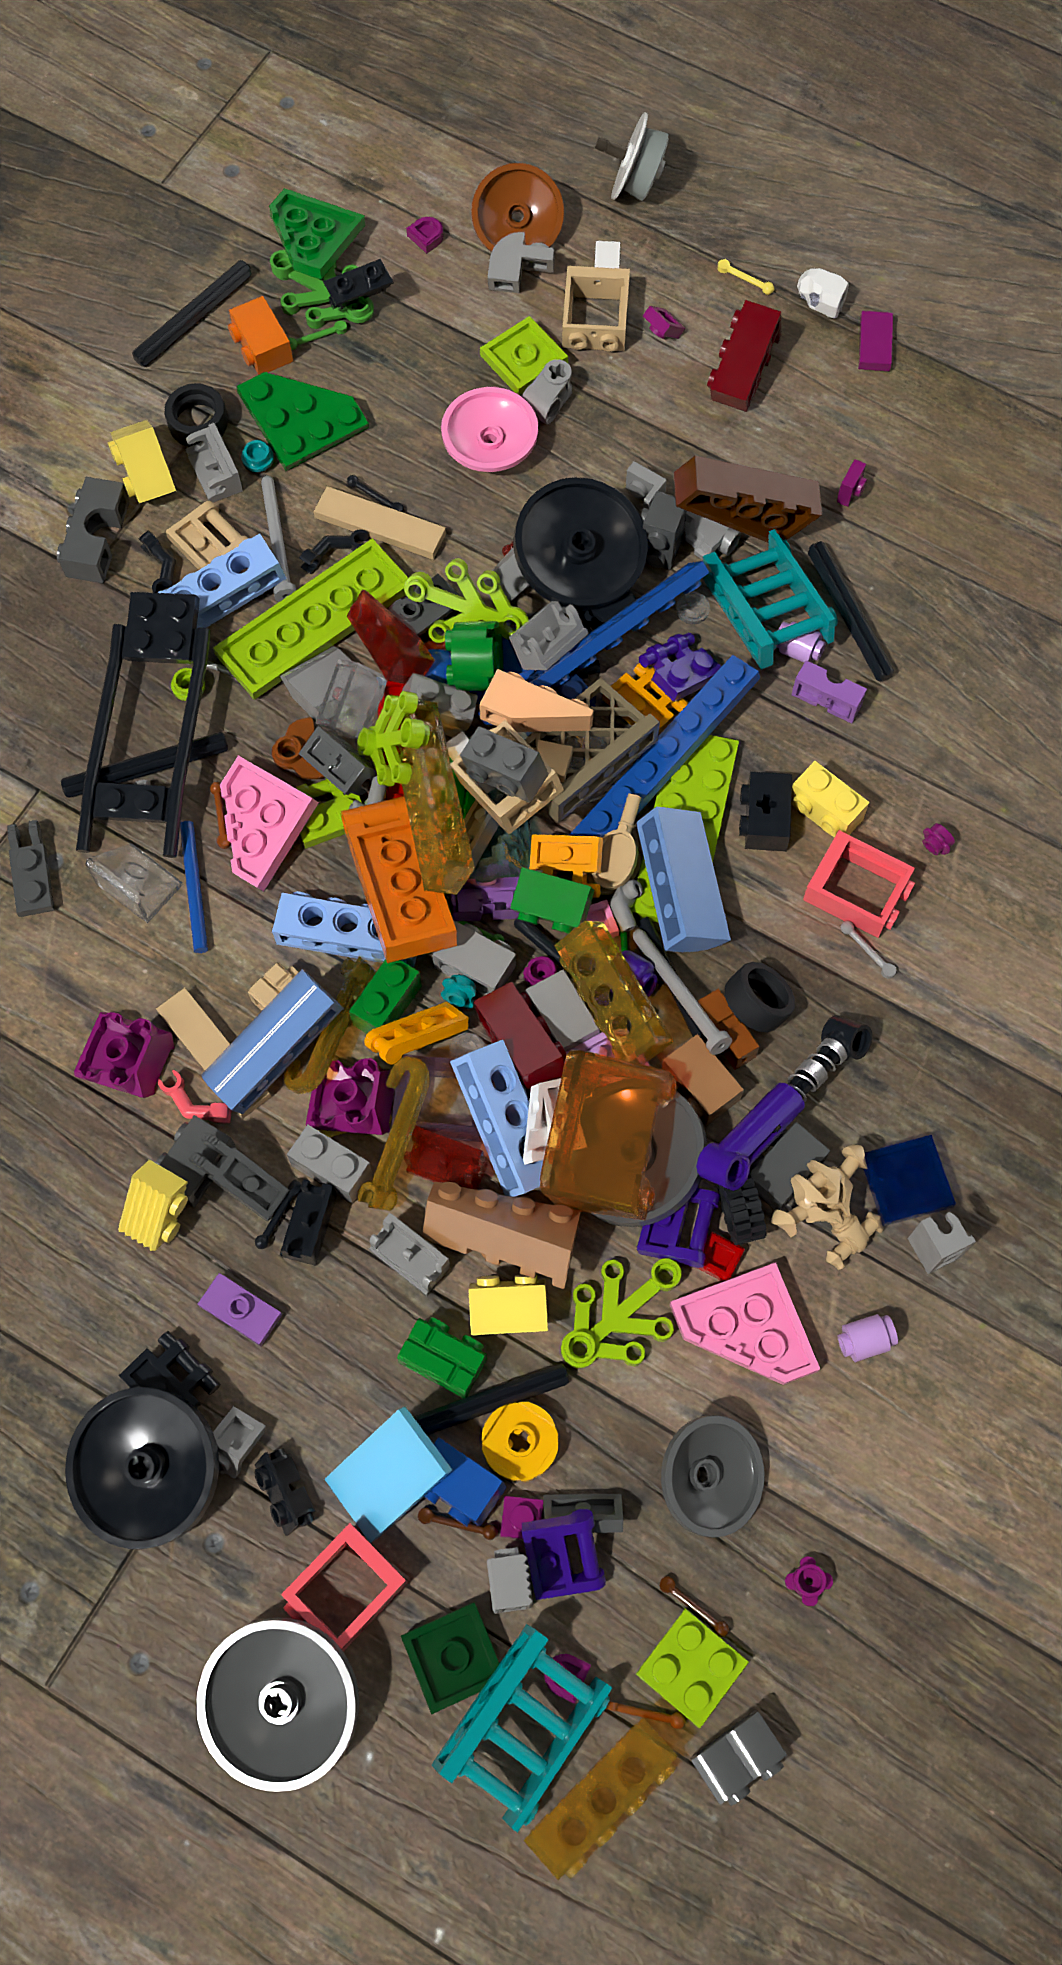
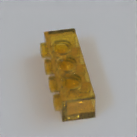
[554,921,674,1067]
[523,1717,678,1880]

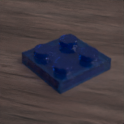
[863,1135,956,1226]

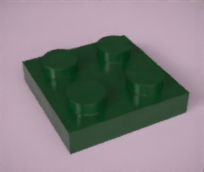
[401,1602,500,1715]

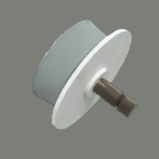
[594,112,668,201]

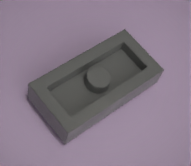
[543,1494,623,1534]

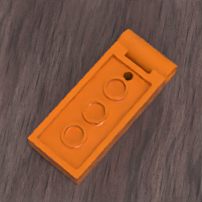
[341,795,457,963]

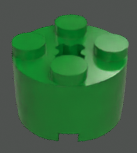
[445,621,504,691]

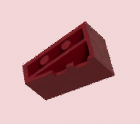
[707,300,781,412]
[474,982,568,1101]

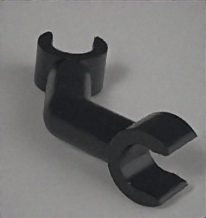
[138,530,176,593]
[299,530,369,574]

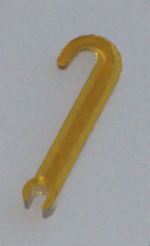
[284,957,377,1094]
[358,1056,430,1211]

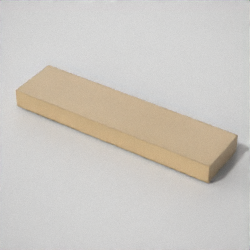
[313,486,446,560]
[156,988,271,1119]

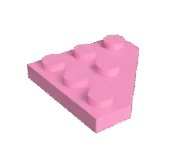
[220,756,319,892]
[670,1262,820,1385]

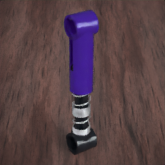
[696,1015,872,1191]

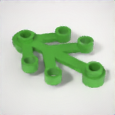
[270,250,374,329]

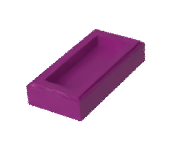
[858,311,893,371]

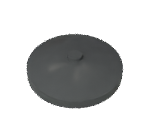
[561,1079,707,1227]
[197,1617,359,1791]

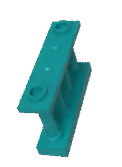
[703,529,838,669]
[431,1624,612,1833]

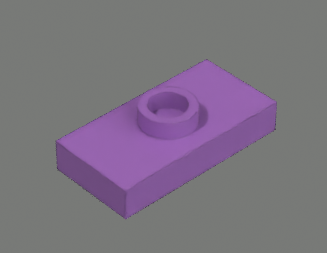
[197,1273,282,1346]

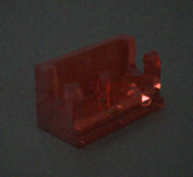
[404,1126,488,1190]

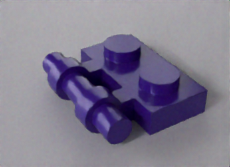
[639,632,721,702]

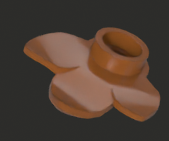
[272,717,324,779]

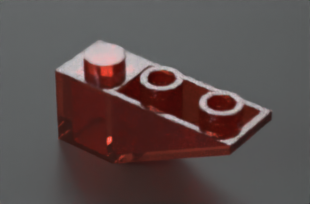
[347,590,435,684]

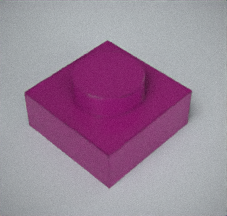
[643,306,686,339]
[837,459,868,507]
[500,1496,543,1540]

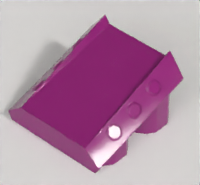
[74,1012,175,1098]
[305,1058,397,1135]

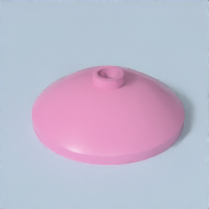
[441,387,538,472]

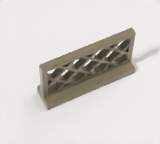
[524,678,660,823]

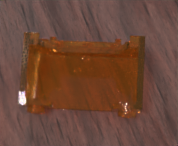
[540,1049,676,1220]

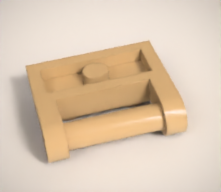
[166,500,248,570]

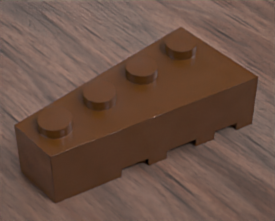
[674,455,822,543]

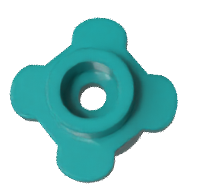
[441,975,476,1008]

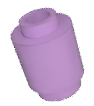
[776,621,826,663]
[838,1314,898,1362]

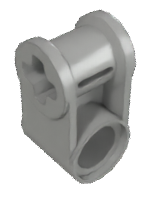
[522,359,572,425]

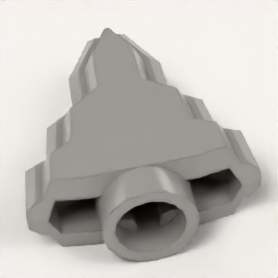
[684,511,741,560]

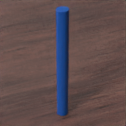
[180,821,208,953]

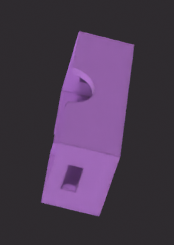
[791,660,867,723]
[449,877,519,922]

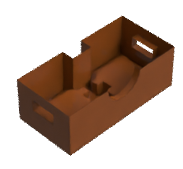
[697,988,759,1070]

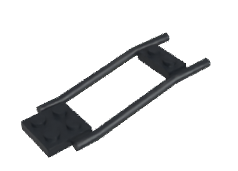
[76,592,211,858]

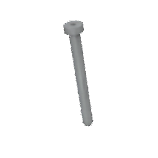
[261,475,297,602]
[633,929,732,1055]

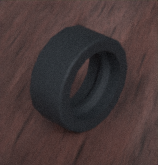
[164,383,228,447]
[724,962,795,1033]

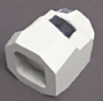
[797,268,849,318]

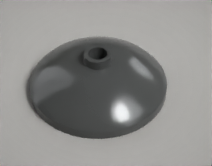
[661,1415,764,1537]

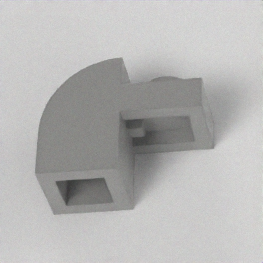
[487,232,555,294]

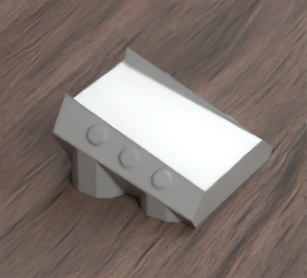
[280,646,377,726]

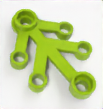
[404,558,529,643]
[357,691,430,787]
[561,1258,681,1368]

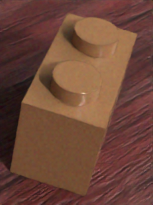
[661,1034,744,1126]

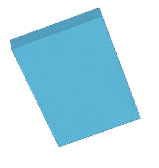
[324,1407,452,1543]

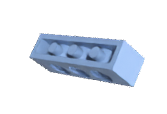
[158,533,287,628]
[272,892,417,968]
[450,1040,560,1197]

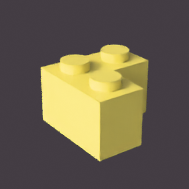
[108,420,176,504]

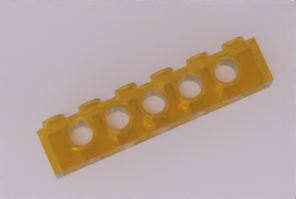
[396,699,475,895]

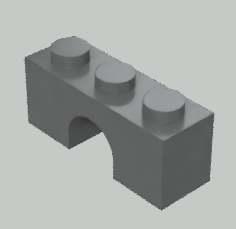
[57,476,130,584]

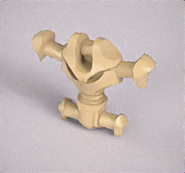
[771,1144,884,1270]

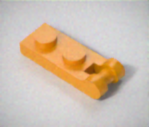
[364,1002,468,1065]

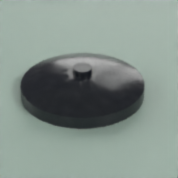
[513,477,648,610]
[65,1387,219,1549]

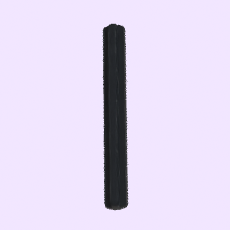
[132,260,252,367]
[808,541,894,682]
[61,732,228,798]
[414,1364,569,1435]

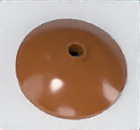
[472,163,564,253]

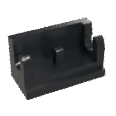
[279,1179,337,1266]

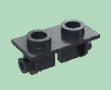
[323,259,394,310]
[255,1448,315,1536]

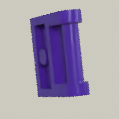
[637,1188,720,1268]
[522,1509,606,1600]

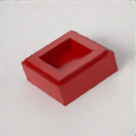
[697,1232,745,1282]

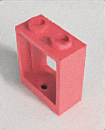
[803,830,915,938]
[281,1523,408,1652]

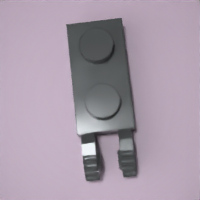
[7,820,55,917]
[187,1132,290,1221]

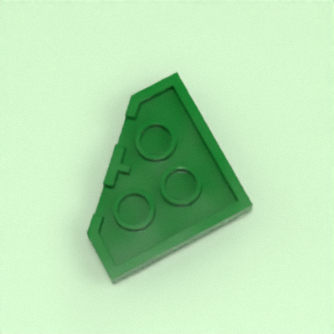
[269,188,365,280]
[237,372,369,471]

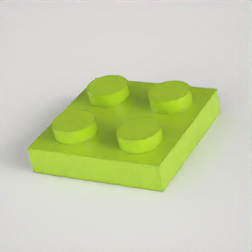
[480,316,568,396]
[636,1609,749,1729]

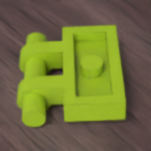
[296,777,361,849]

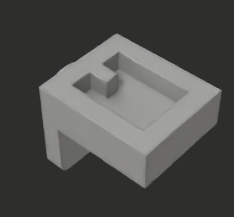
[626,461,667,509]
[213,1406,266,1478]

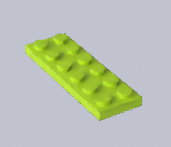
[213,538,413,700]
[631,735,739,923]

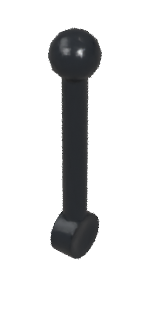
[347,475,403,512]
[254,1179,301,1249]

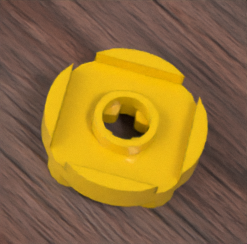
[482,1402,558,1482]

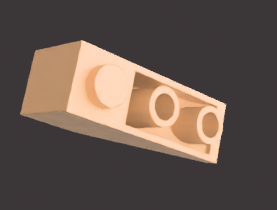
[479,669,594,732]

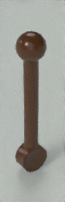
[418,1508,498,1540]
[659,1577,729,1637]

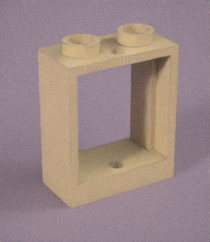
[562,266,630,351]
[450,720,564,835]

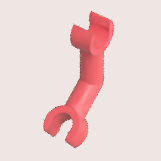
[158,1070,232,1124]

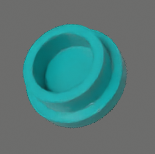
[241,440,274,472]

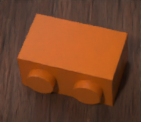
[228,296,293,375]

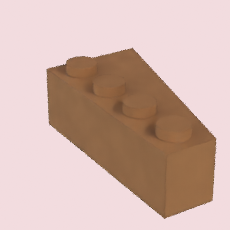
[422,1181,581,1289]

